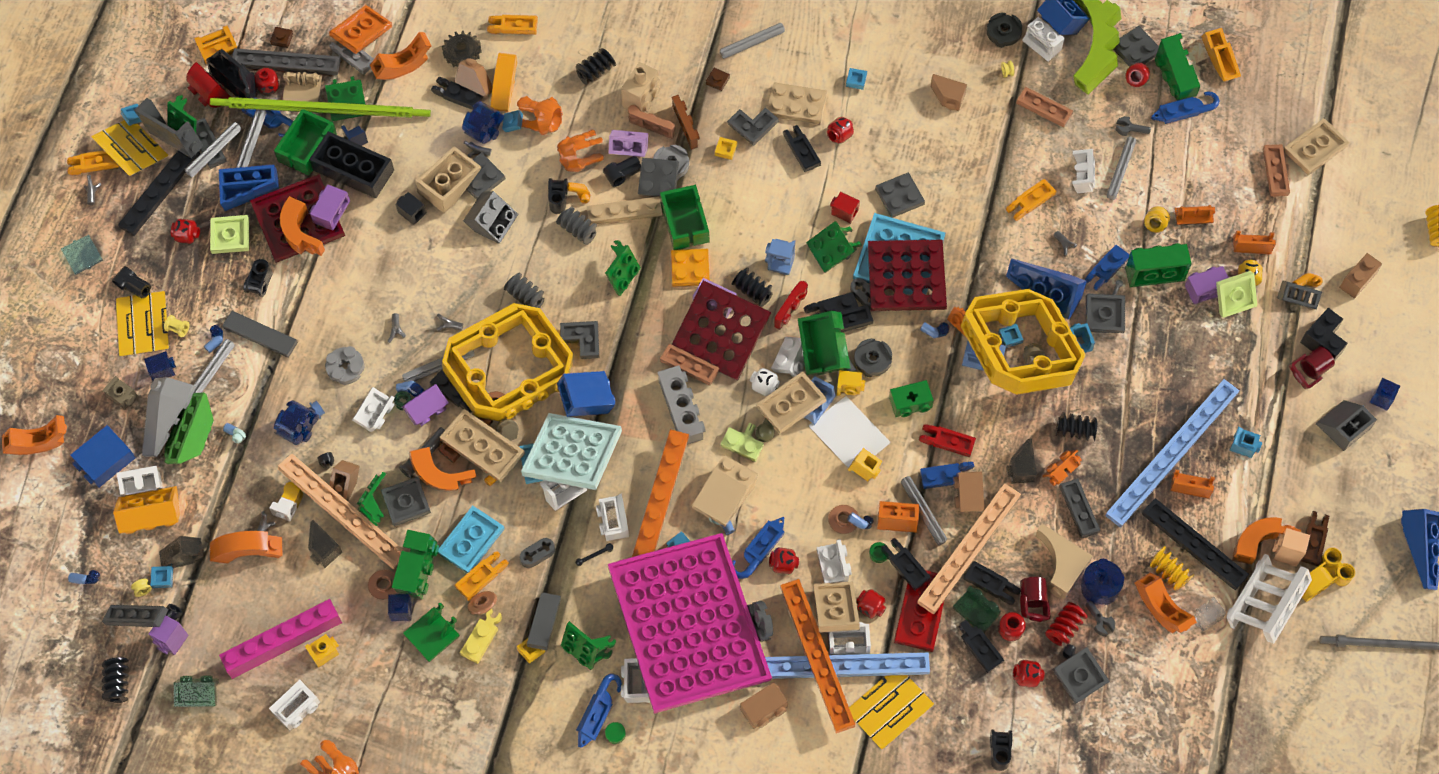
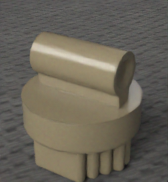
[1023,343,1045,365]
[496,418,519,441]

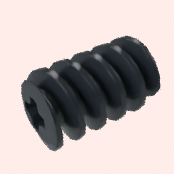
[576,48,616,85]
[732,267,773,307]
[1055,412,1098,442]
[102,657,129,703]

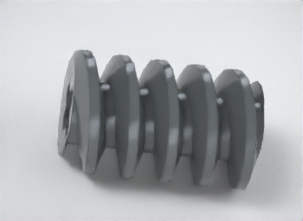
[556,207,597,245]
[504,272,545,308]

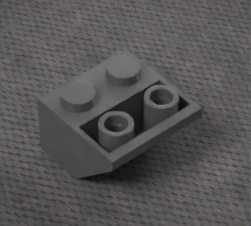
[463,191,519,243]
[1316,400,1377,451]

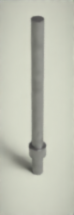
[1319,634,1439,650]

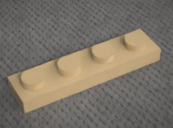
[587,196,662,225]

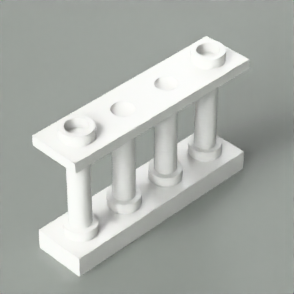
[1227,554,1312,644]

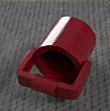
[1289,346,1335,389]
[1020,577,1051,622]

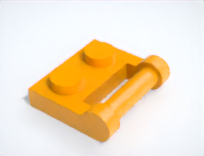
[194,25,238,64]

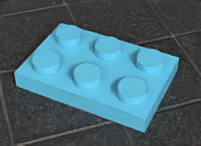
[438,505,505,573]

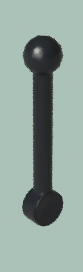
[575,543,613,566]

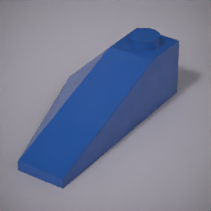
[1006,258,1087,319]
[1401,509,1439,590]

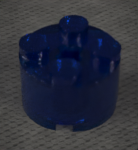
[462,101,504,144]
[274,400,319,445]
[1081,558,1125,605]

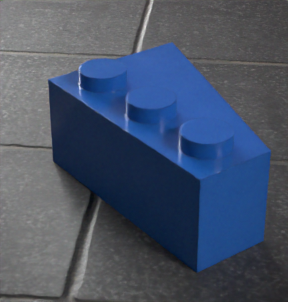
[219,164,279,211]

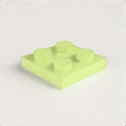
[210,215,249,254]
[1216,271,1257,318]

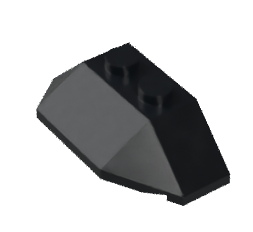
[206,49,257,99]

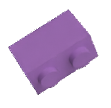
[310,184,350,231]
[1185,266,1229,304]
[402,384,449,426]
[149,616,189,655]

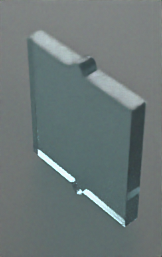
[61,235,103,275]

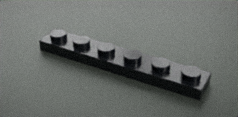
[118,151,200,236]
[1142,498,1249,591]

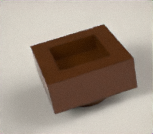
[270,27,293,48]
[706,67,730,91]

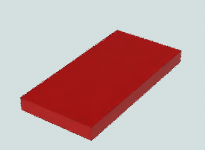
[894,570,944,652]

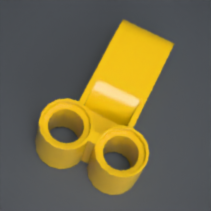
[1302,548,1355,602]

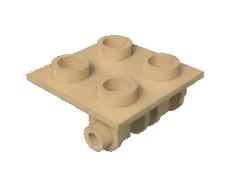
[282,72,322,102]

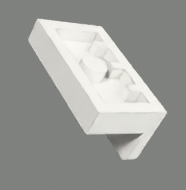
[817,539,852,583]

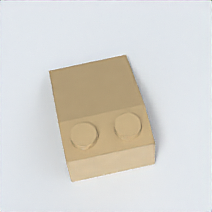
[416,147,481,213]
[692,455,758,527]

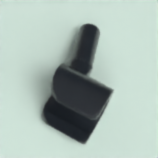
[1063,644,1076,659]

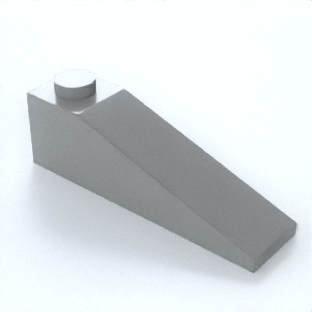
[142,377,196,457]

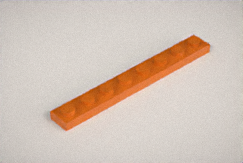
[632,429,689,557]
[780,579,856,733]

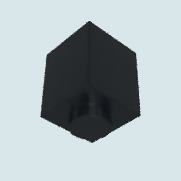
[396,192,427,225]

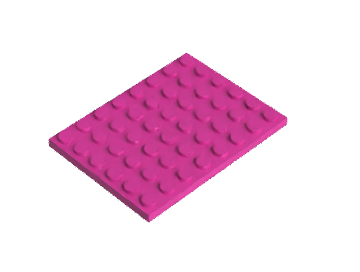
[608,533,772,714]

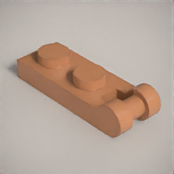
[628,105,675,139]

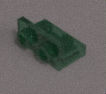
[953,586,1001,633]
[174,675,219,707]

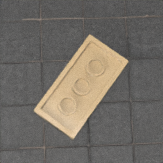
[439,409,525,483]

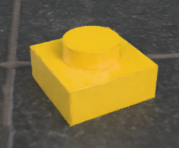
[715,137,737,160]
[517,638,545,664]

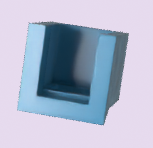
[1070,323,1095,353]
[1229,426,1262,458]

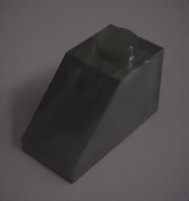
[1006,439,1037,484]
[308,520,343,568]
[159,536,204,568]

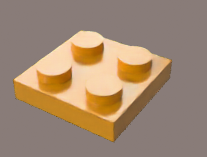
[671,249,710,287]

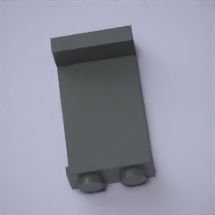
[134,98,204,158]

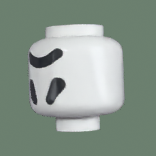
[750,368,780,396]

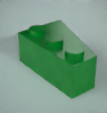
[1155,33,1200,101]

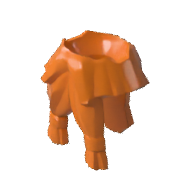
[517,96,563,135]
[557,129,604,172]
[300,740,359,774]

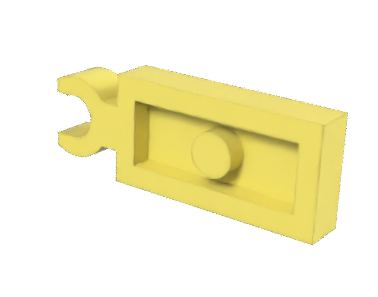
[460,609,502,664]

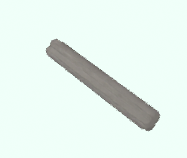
[720,23,785,59]
[236,110,267,168]
[185,122,241,177]
[1106,136,1136,200]
[193,339,234,393]
[402,350,475,382]
[901,476,947,545]

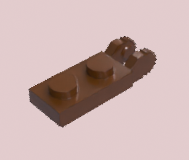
[1301,511,1330,566]

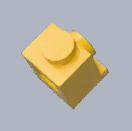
[837,370,865,396]
[847,448,882,481]
[305,634,339,668]

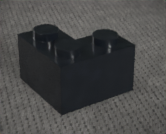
[1300,308,1348,361]

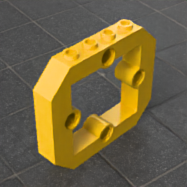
[960,289,1085,395]
[442,303,573,421]

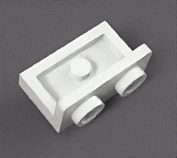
[771,337,805,378]
[352,387,395,432]

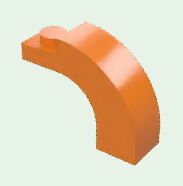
[370,32,431,79]
[280,196,325,256]
[2,415,67,455]
[409,447,476,491]
[1232,517,1301,565]
[210,531,283,564]
[1134,572,1197,633]

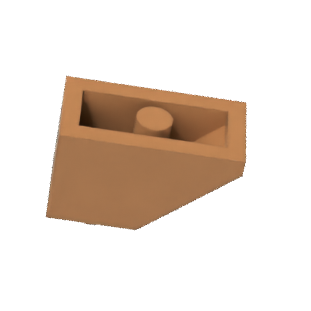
[454,59,493,97]
[931,74,967,111]
[329,460,360,501]

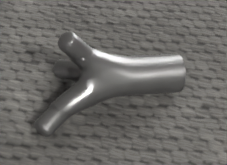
[464,141,492,157]
[84,175,101,205]
[1053,231,1077,256]
[388,313,406,343]
[437,314,464,331]
[257,511,276,531]

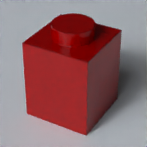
[830,191,860,224]

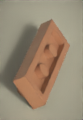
[1016,87,1073,128]
[1263,144,1290,196]
[660,344,719,386]

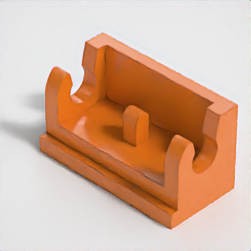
[1233,231,1276,254]
[1170,469,1215,499]
[877,501,919,533]

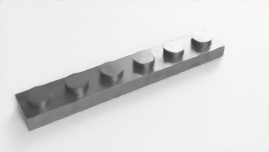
[232,48,341,75]

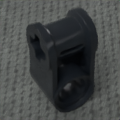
[548,178,568,214]
[243,259,273,297]
[990,729,1012,771]

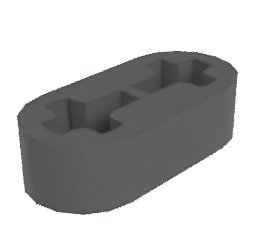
[850,278,871,310]
[520,538,555,568]

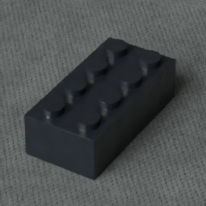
[309,131,394,198]

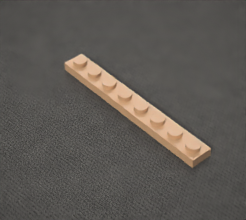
[278,454,404,569]
[917,483,1021,614]

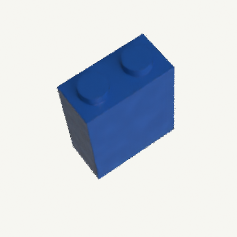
[557,371,615,417]
[70,425,136,488]

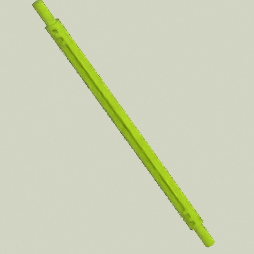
[210,97,431,118]

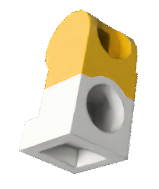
[270,481,303,522]

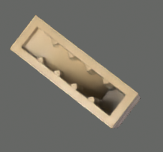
[1036,524,1093,599]

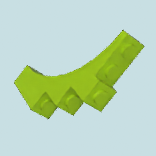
[1073,0,1122,95]

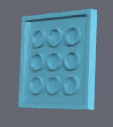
[853,213,946,295]

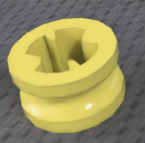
[1001,60,1014,78]
[131,579,152,597]

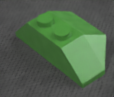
[164,392,214,464]

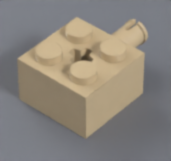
[621,62,660,112]

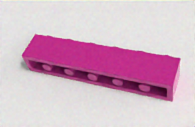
[219,599,342,679]

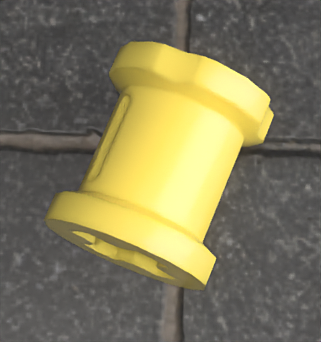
[164,315,190,337]

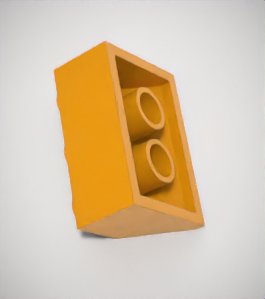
[113,486,180,534]

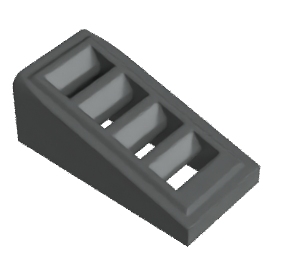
[1277,281,1322,310]

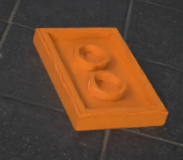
[329,5,392,54]

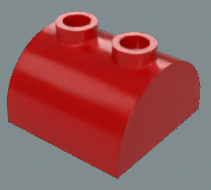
[186,62,231,108]

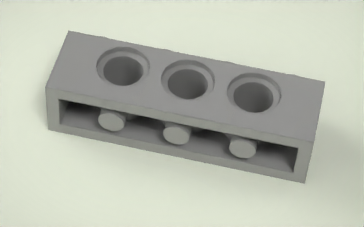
[658,365,706,445]

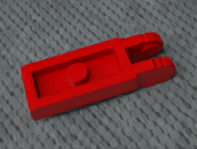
[774,281,808,330]
[919,424,976,458]

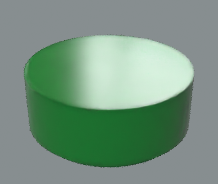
[869,542,888,563]
[605,722,626,744]

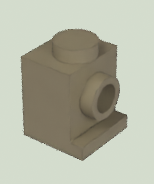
[103,376,138,410]

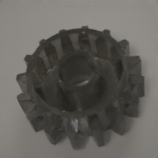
[442,31,482,67]

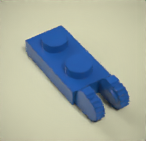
[1085,245,1130,290]
[920,461,975,489]

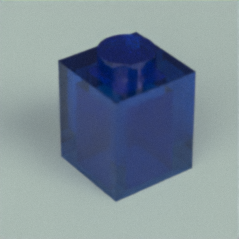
[144,351,177,381]
[1369,377,1400,411]
[388,594,412,621]

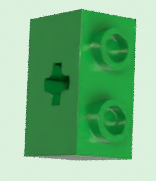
[889,380,934,417]

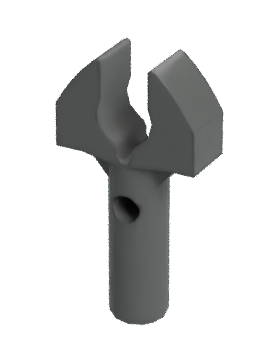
[1115,116,1151,136]
[1086,601,1115,636]

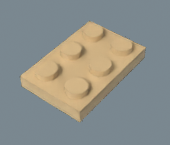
[768,82,827,125]
[1283,118,1350,176]
[756,371,827,434]
[813,582,860,632]

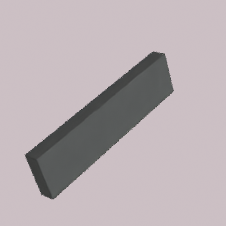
[222,311,298,358]
[102,605,168,627]

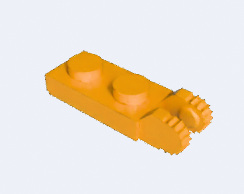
[487,15,538,35]
[67,150,119,175]
[1006,179,1057,221]
[454,551,509,601]

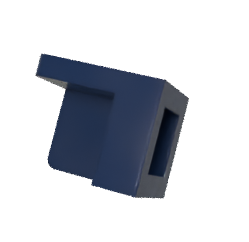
[341,125,368,146]

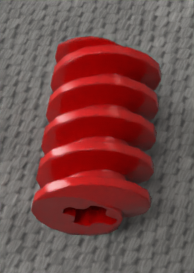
[1045,602,1088,646]

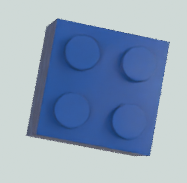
[1037,0,1090,35]

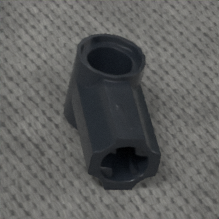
[603,156,641,187]
[112,266,151,299]

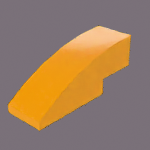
[1201,28,1241,82]
[490,53,517,112]

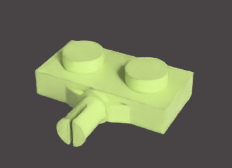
[721,423,764,462]

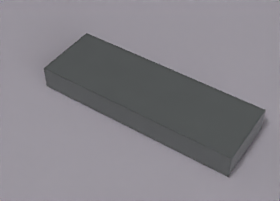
[196,118,227,169]
[1059,478,1100,539]
[527,592,561,650]

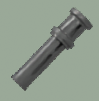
[399,427,445,479]

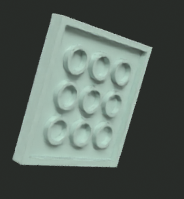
[521,413,622,490]

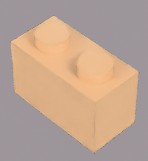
[1272,528,1310,567]

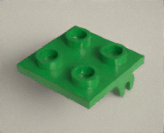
[325,76,367,121]
[167,95,197,132]
[806,221,862,273]
[605,240,641,296]
[356,472,386,526]
[403,603,460,662]
[561,621,616,670]

